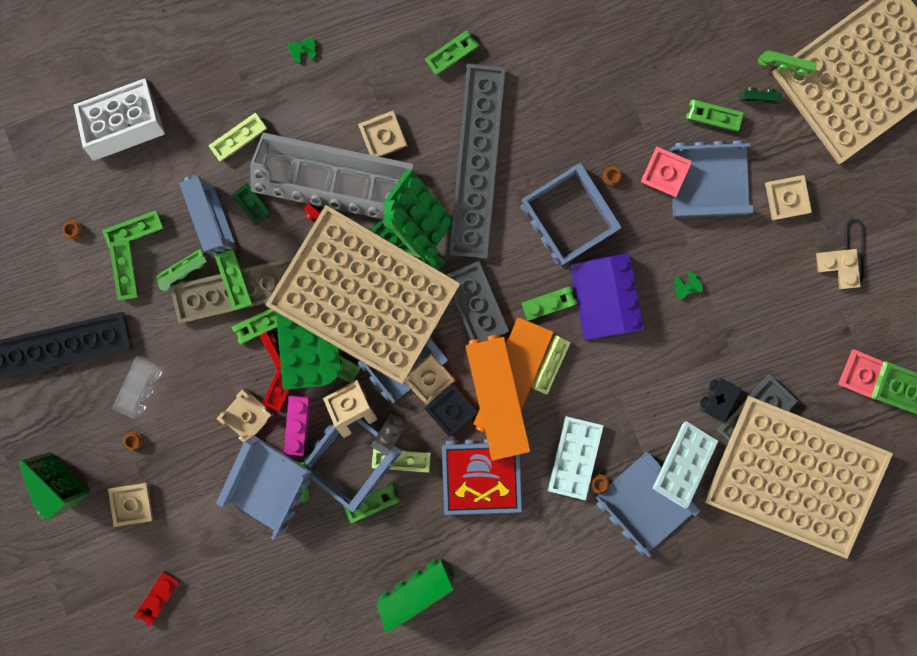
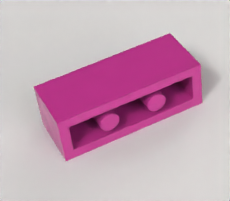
[284,395,311,456]

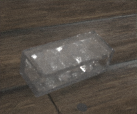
[112,356,162,419]

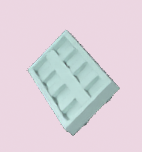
[548,416,603,500]
[652,421,718,508]

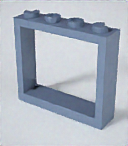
[520,163,621,266]
[179,175,238,255]
[304,418,404,512]

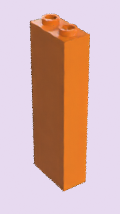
[474,317,553,433]
[465,334,530,461]

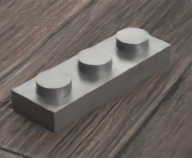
[371,414,407,456]

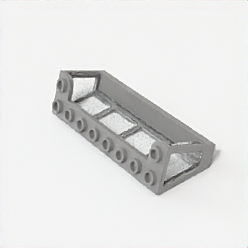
[250,133,413,220]

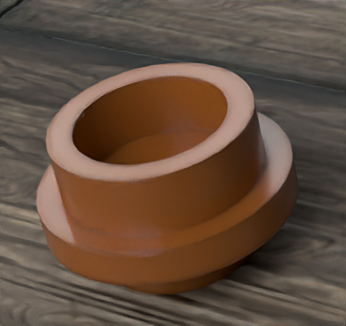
[602,166,622,186]
[62,220,82,240]
[123,431,143,451]
[590,474,609,494]

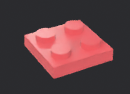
[641,146,692,198]
[838,350,884,400]

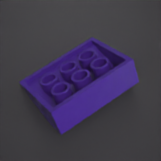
[570,253,643,340]

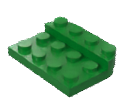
[382,169,452,259]
[276,312,340,390]

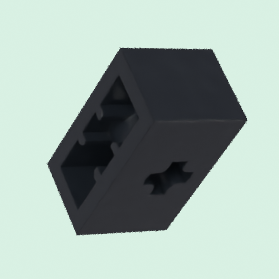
[699,377,742,422]

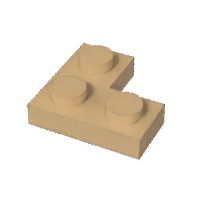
[816,249,860,289]

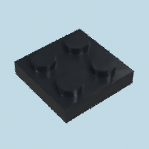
[424,383,478,437]

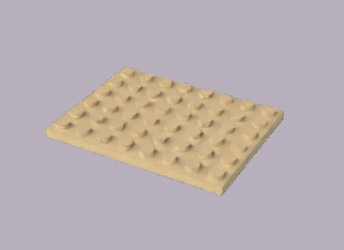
[771,0,917,164]
[266,205,460,384]
[704,396,893,559]

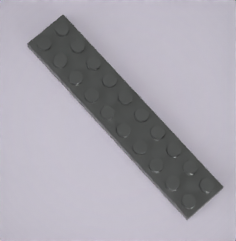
[449,64,505,259]

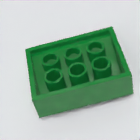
[19,452,90,521]
[377,559,454,634]

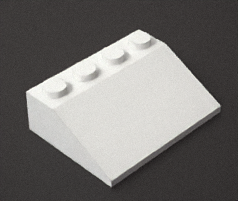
[74,78,165,161]

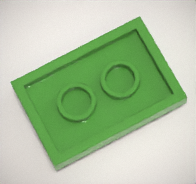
[871,361,917,415]

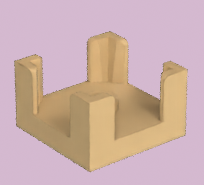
[323,380,378,438]
[216,389,275,443]

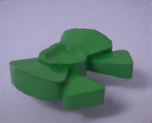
[288,37,317,64]
[673,272,703,300]

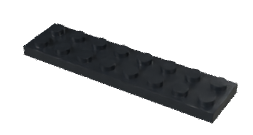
[0,312,133,379]

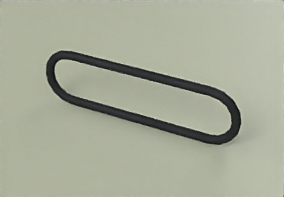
[845,219,865,283]

